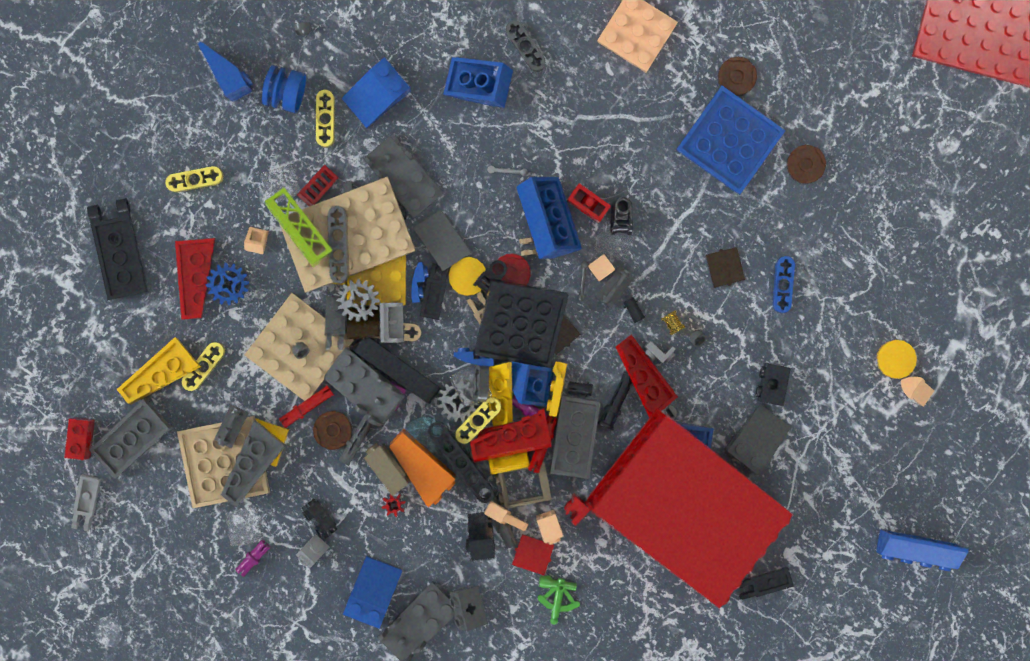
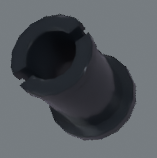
[623,297,645,323]
[568,381,593,397]

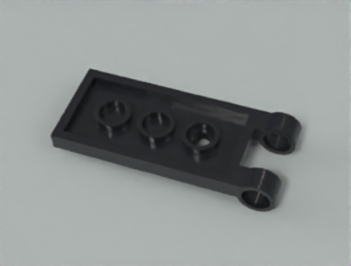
[87,198,148,300]

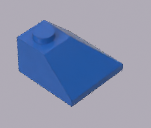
[512,362,554,407]

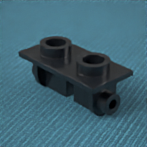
[302,499,337,539]

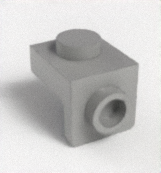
[644,341,676,363]
[296,534,329,568]

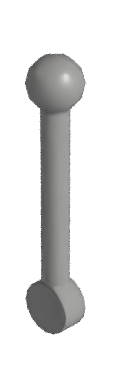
[487,165,528,176]

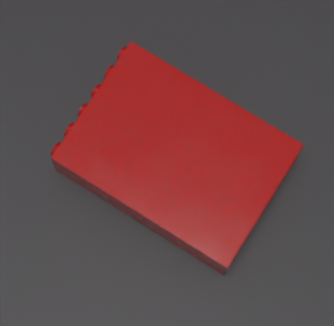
[584,409,793,609]

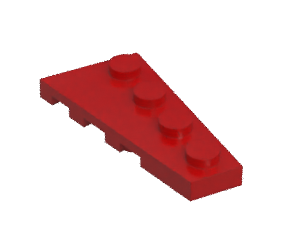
[175,238,215,320]
[616,335,678,418]

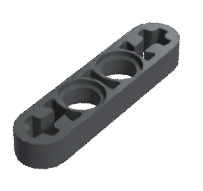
[328,206,349,284]

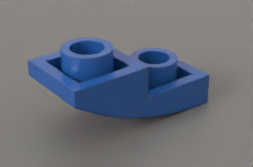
[412,262,429,303]
[454,348,494,366]

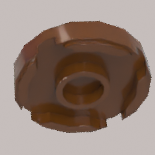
[717,56,757,96]
[786,145,826,184]
[313,411,353,450]

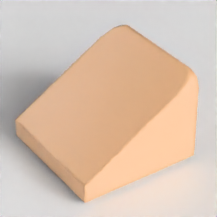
[244,227,269,254]
[588,254,615,281]

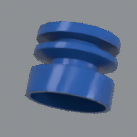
[262,65,306,114]

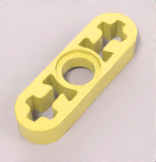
[316,90,335,148]
[166,166,224,192]
[182,342,225,391]
[455,397,501,444]

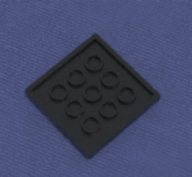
[474,279,569,368]

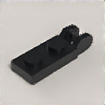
[420,263,449,320]
[739,567,794,600]

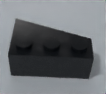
[465,512,495,562]

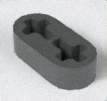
[473,365,489,402]

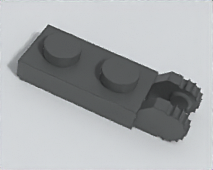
[324,296,346,350]

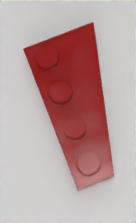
[470,409,552,462]

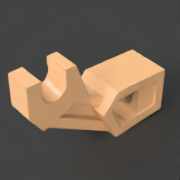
[484,501,529,531]

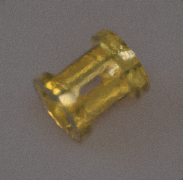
[661,310,685,335]

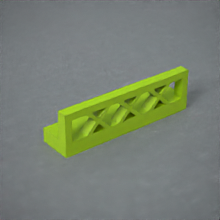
[265,188,332,268]

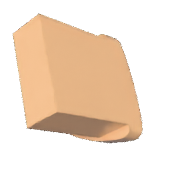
[901,377,934,407]

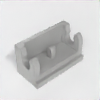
[380,303,404,343]

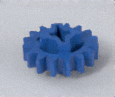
[206,263,249,305]

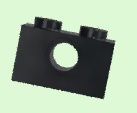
[755,363,791,406]

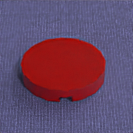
[493,254,531,285]

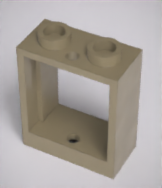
[364,443,411,496]
[495,460,552,509]

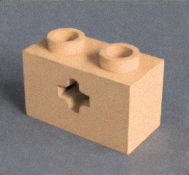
[536,509,563,544]

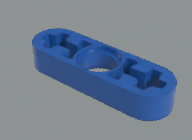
[772,256,795,313]

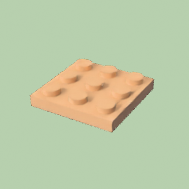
[597,0,678,73]

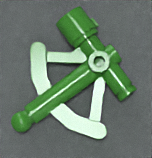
[537,575,580,625]

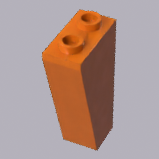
[389,428,456,507]

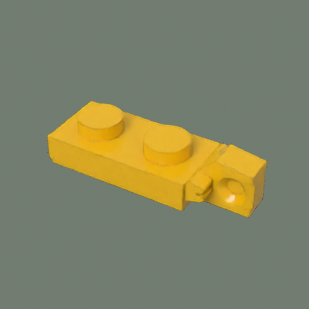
[546,362,567,417]

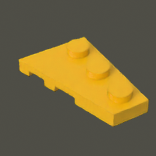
[487,361,513,426]

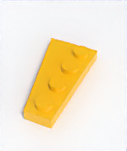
[117,337,201,405]

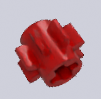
[381,494,406,517]

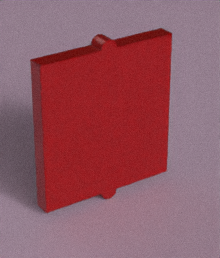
[512,534,554,575]

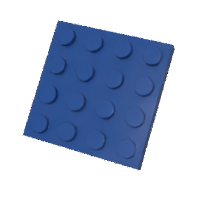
[676,86,786,195]

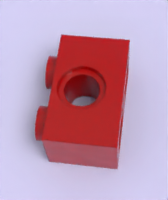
[567,183,611,224]
[64,417,95,460]

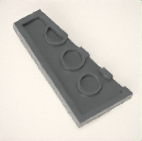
[221,420,286,507]

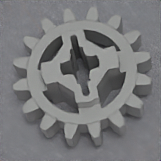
[337,279,380,322]
[437,380,480,422]

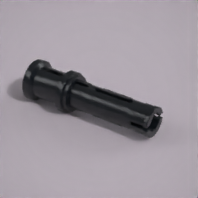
[598,371,632,431]

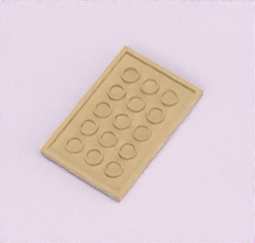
[280,177,416,293]

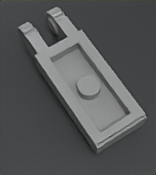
[71,474,102,532]

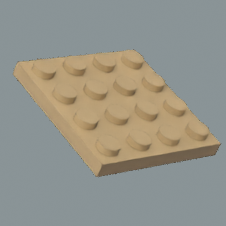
[245,293,354,401]
[177,416,270,508]

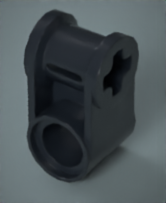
[610,197,633,235]
[473,260,507,296]

